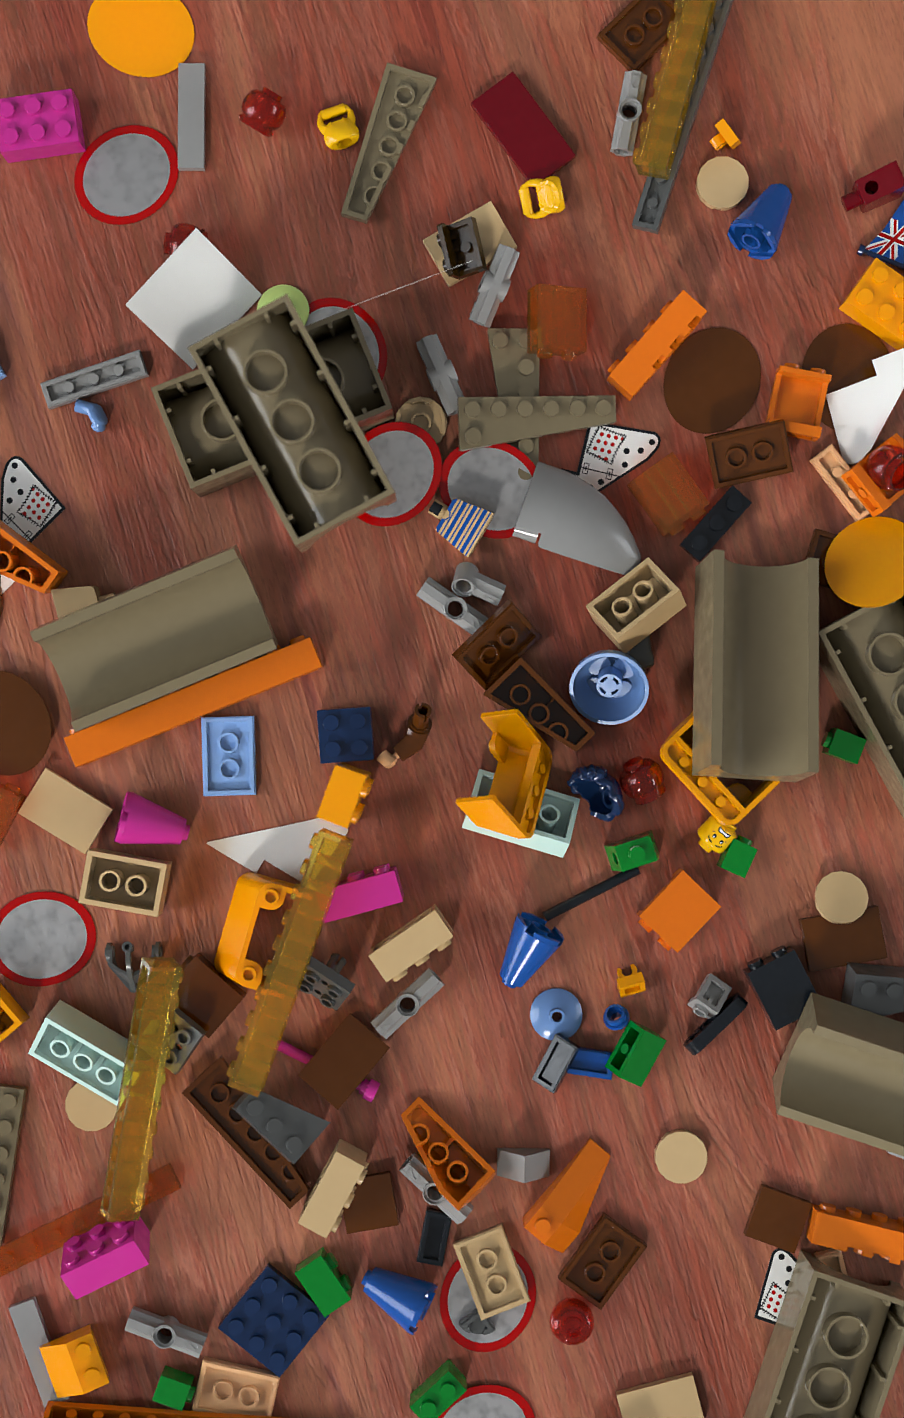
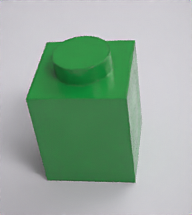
[821,728,867,764]
[716,835,758,878]
[152,1365,196,1411]

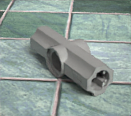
[610,70,647,157]
[468,244,520,328]
[416,334,464,417]
[416,577,489,635]
[371,968,445,1039]
[399,1152,474,1225]
[124,1306,208,1358]

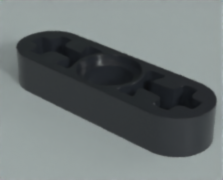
[683,992,748,1055]

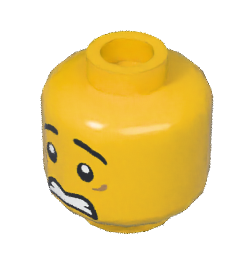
[697,815,737,853]

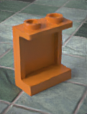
[766,363,832,442]
[841,433,904,517]
[636,868,721,953]

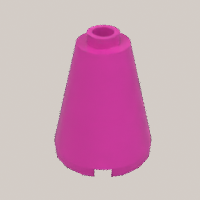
[114,792,190,845]

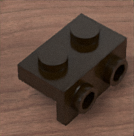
[437,217,487,280]

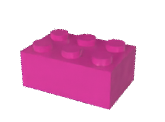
[0,89,86,163]
[316,863,404,923]
[60,1209,150,1300]

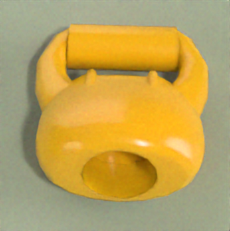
[317,103,360,150]
[519,176,565,219]

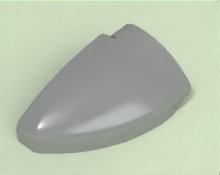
[512,461,641,575]

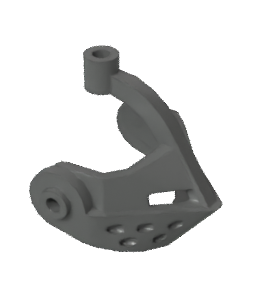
[105,942,163,993]

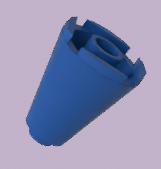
[727,183,792,260]
[499,912,564,988]
[361,1267,438,1335]

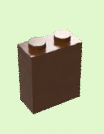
[161,953,247,1038]

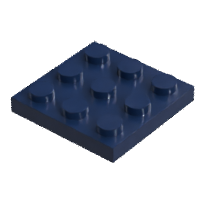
[218,1263,330,1378]

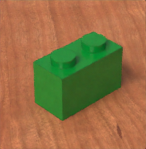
[605,1020,667,1087]
[295,1247,353,1317]
[410,1359,467,1418]

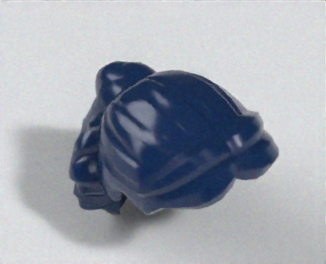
[567,764,624,822]

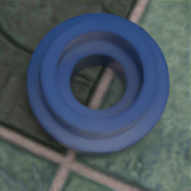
[603,1004,630,1030]

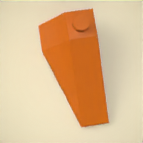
[401,1097,495,1211]
[523,1138,611,1253]

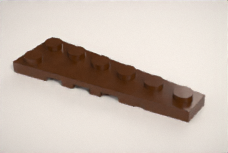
[182,1055,310,1209]

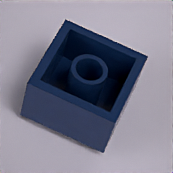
[317,707,375,764]

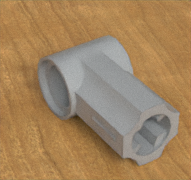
[451,562,506,606]

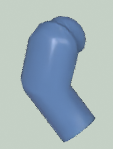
[74,399,108,432]

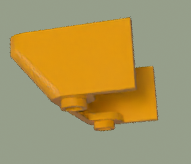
[455,709,552,839]
[660,712,781,826]
[214,872,317,998]

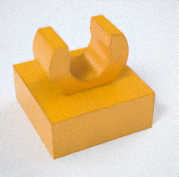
[709,118,741,152]
[616,964,646,998]

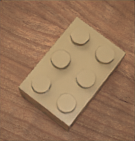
[586,557,687,653]
[78,848,172,917]
[368,904,453,983]
[298,1139,369,1238]

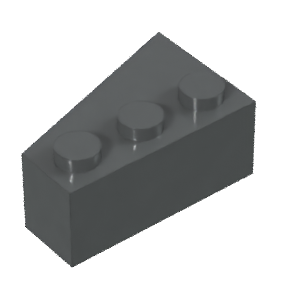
[841,962,904,1016]
[231,1087,331,1164]

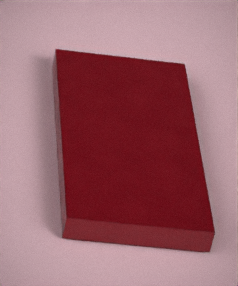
[471,72,576,189]

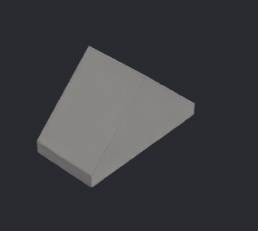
[497,1148,550,1183]

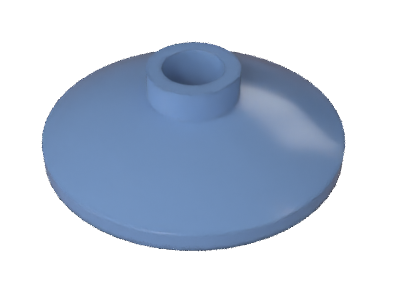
[530,988,582,1040]

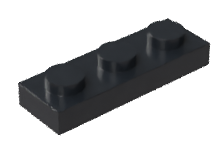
[679,485,752,563]

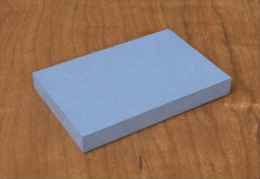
[201,716,257,796]

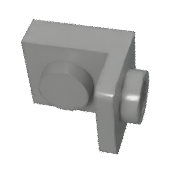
[687,973,732,1019]

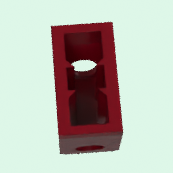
[841,161,904,213]

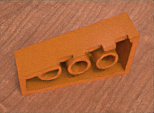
[606,290,707,401]
[0,520,69,593]
[806,1202,904,1265]

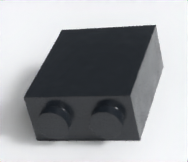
[743,945,817,1031]

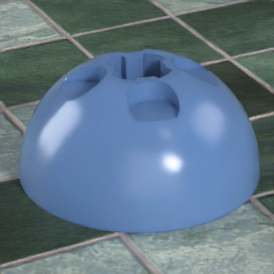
[569,650,649,725]

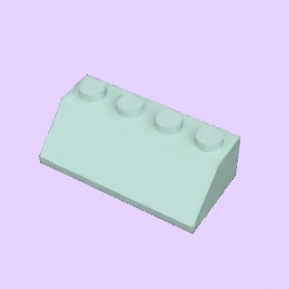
[462,769,580,858]
[28,1000,150,1107]

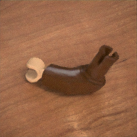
[377,703,432,768]

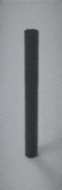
[542,867,641,921]

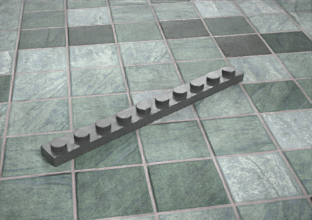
[632,0,734,234]

